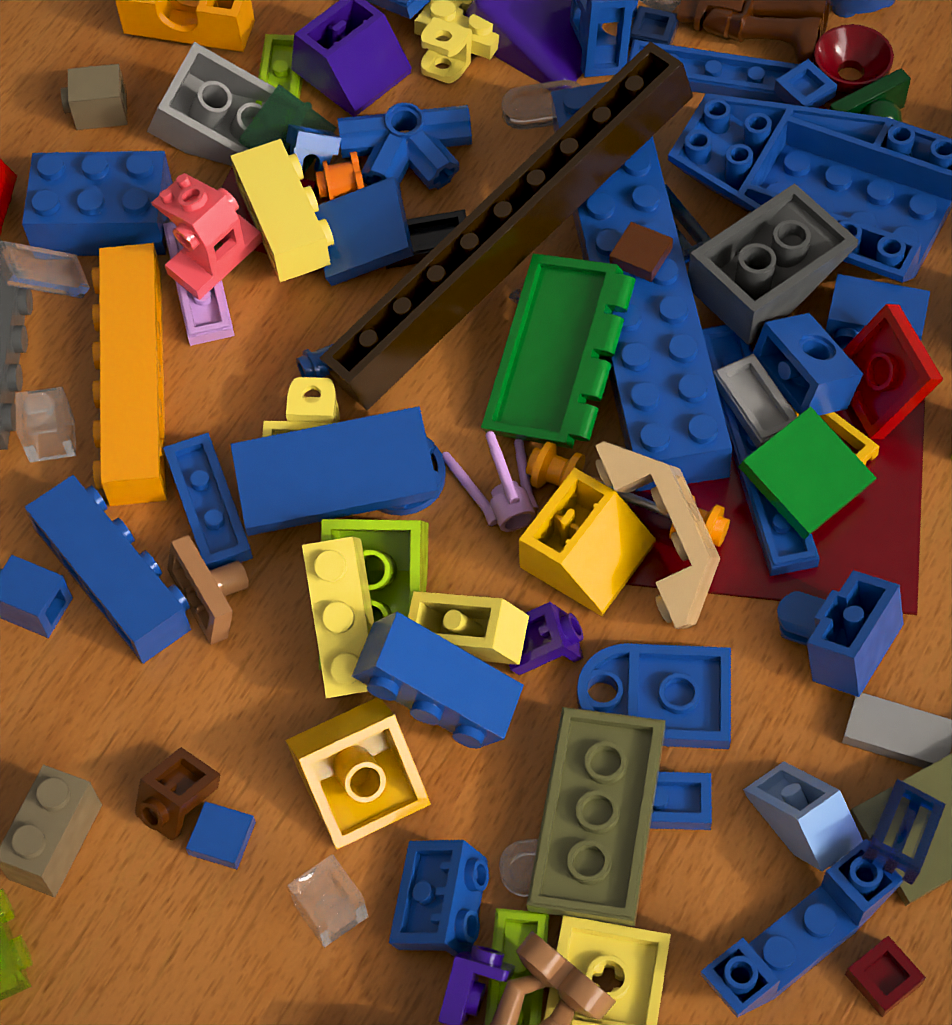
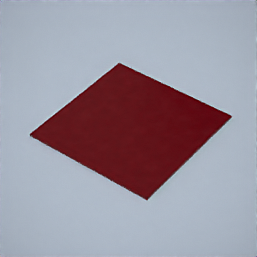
[626,349,925,615]

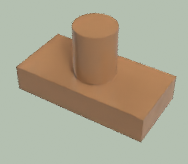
[167,535,248,645]

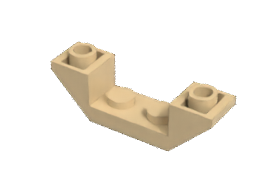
[595,441,720,629]

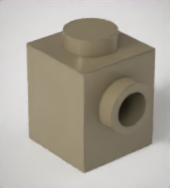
[61,64,128,130]

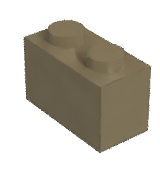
[0,765,102,898]

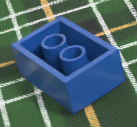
[22,151,173,257]

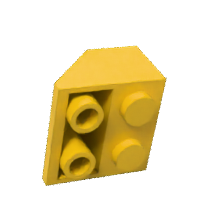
[519,467,656,616]

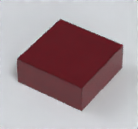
[845,936,926,1017]

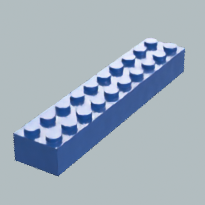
[551,82,732,492]

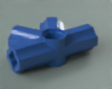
[337,102,472,190]

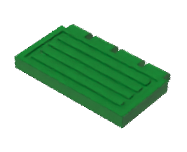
[481,253,636,449]

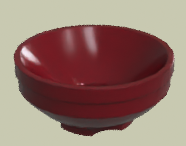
[813,24,894,94]

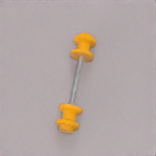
[526,441,730,547]

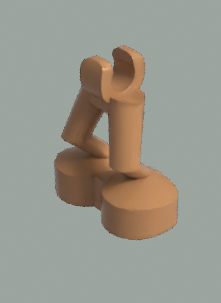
[490,931,616,1025]

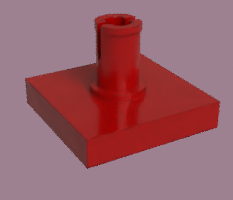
[843,304,944,439]

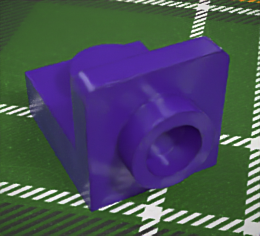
[509,602,584,675]
[438,945,515,1025]

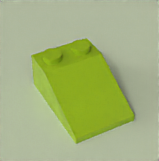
[319,519,429,670]

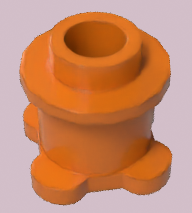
[315,151,364,201]

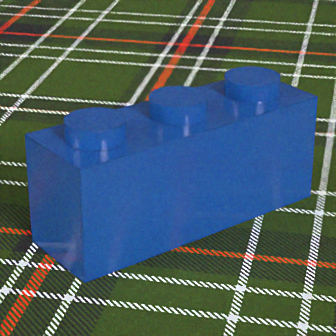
[352,611,524,749]

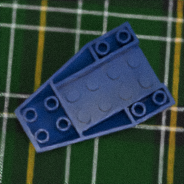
[668,93,952,283]

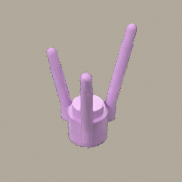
[442,431,539,532]

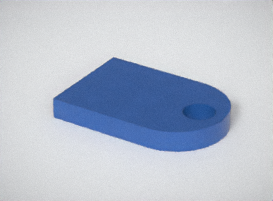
[577,643,731,749]

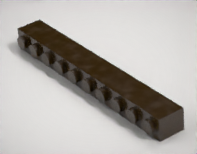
[319,41,693,410]

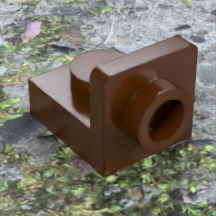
[135,747,221,841]

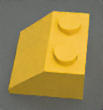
[285,697,431,849]

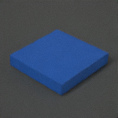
[315,176,414,286]

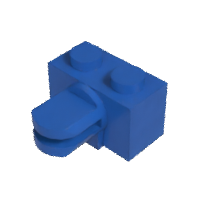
[777,570,904,697]

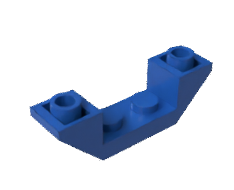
[700,839,904,1018]

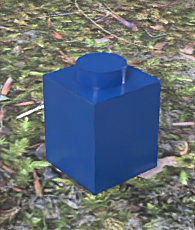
[0,555,73,639]

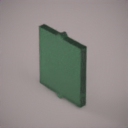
[238,84,337,175]

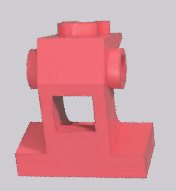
[151,173,263,300]

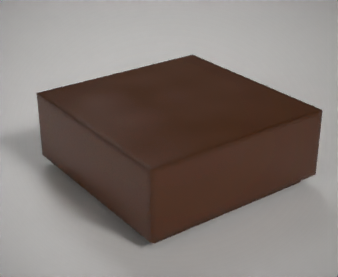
[609,222,673,282]

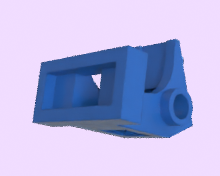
[570,0,638,77]

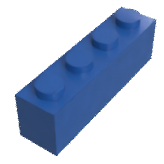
[25,475,191,664]

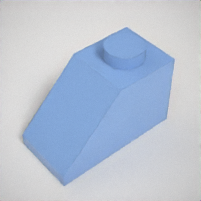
[743,762,863,871]

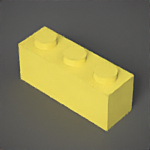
[230,139,334,282]
[302,536,374,698]

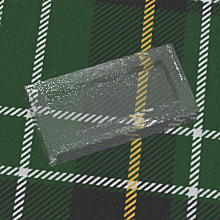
[0,240,90,298]

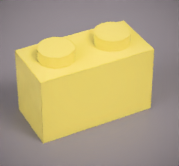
[408,591,529,665]

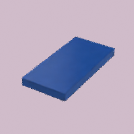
[230,406,439,536]

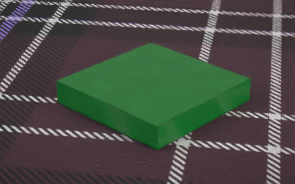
[738,407,877,540]

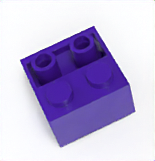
[291,0,412,117]

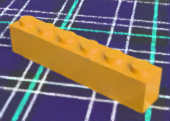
[92,243,167,506]

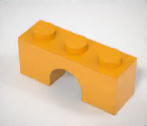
[115,0,255,52]

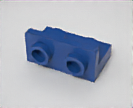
[389,840,489,957]

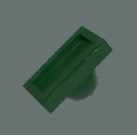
[829,68,911,122]

